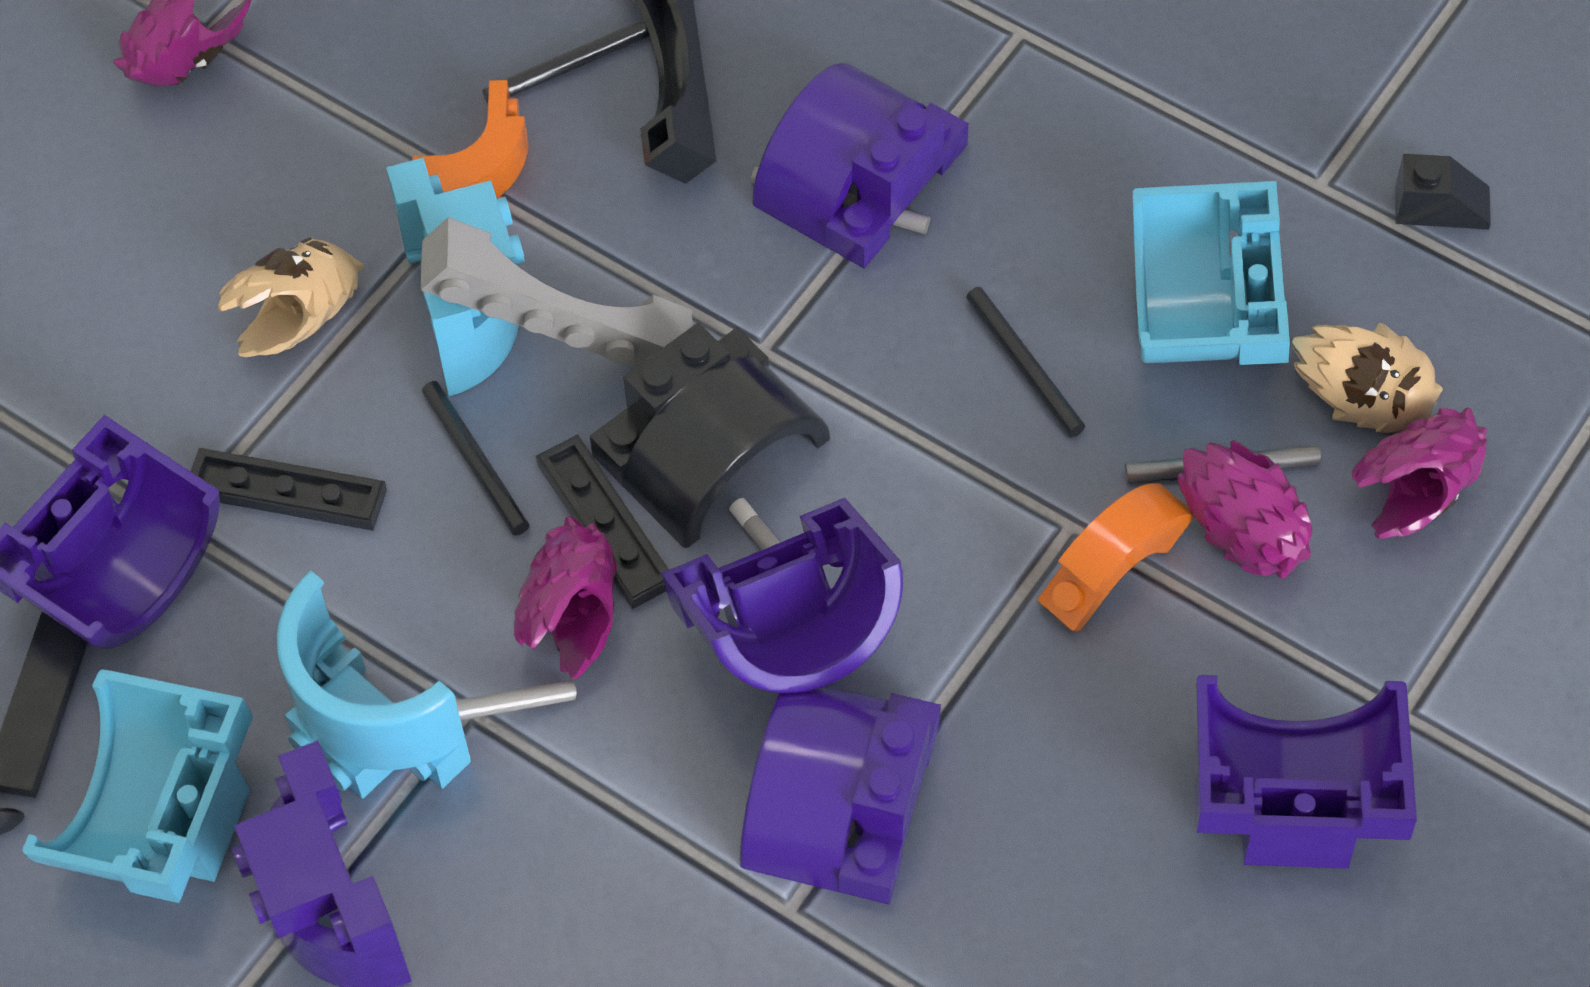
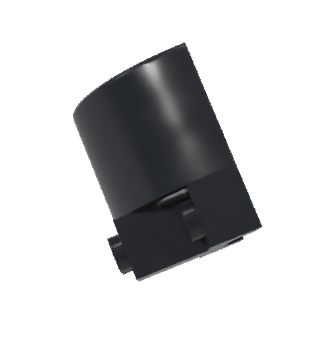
[590,322,830,548]

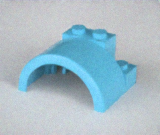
[386,158,525,397]
[1133,181,1290,365]
[277,570,471,799]
[22,669,253,903]

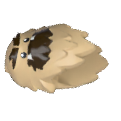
[218,237,364,357]
[1291,322,1443,433]

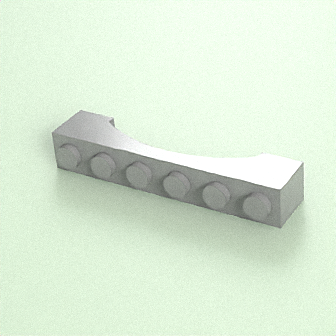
[421,217,692,368]

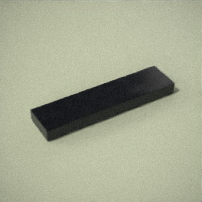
[536,434,669,609]
[191,448,387,531]
[0,612,88,798]

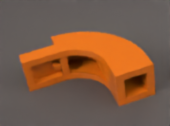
[412,80,529,198]
[1037,483,1194,631]

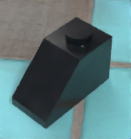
[1395,154,1491,230]

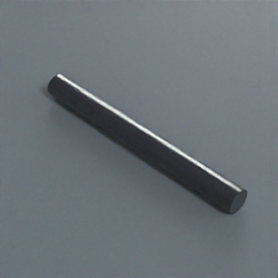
[482,19,650,103]
[966,287,1085,437]
[422,381,529,536]

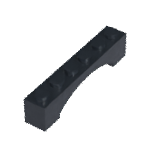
[635,0,717,184]

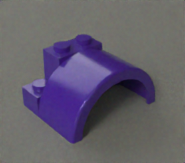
[753,63,969,269]
[0,415,220,649]
[661,498,903,693]
[1195,675,1417,869]
[740,686,941,905]
[231,740,412,987]

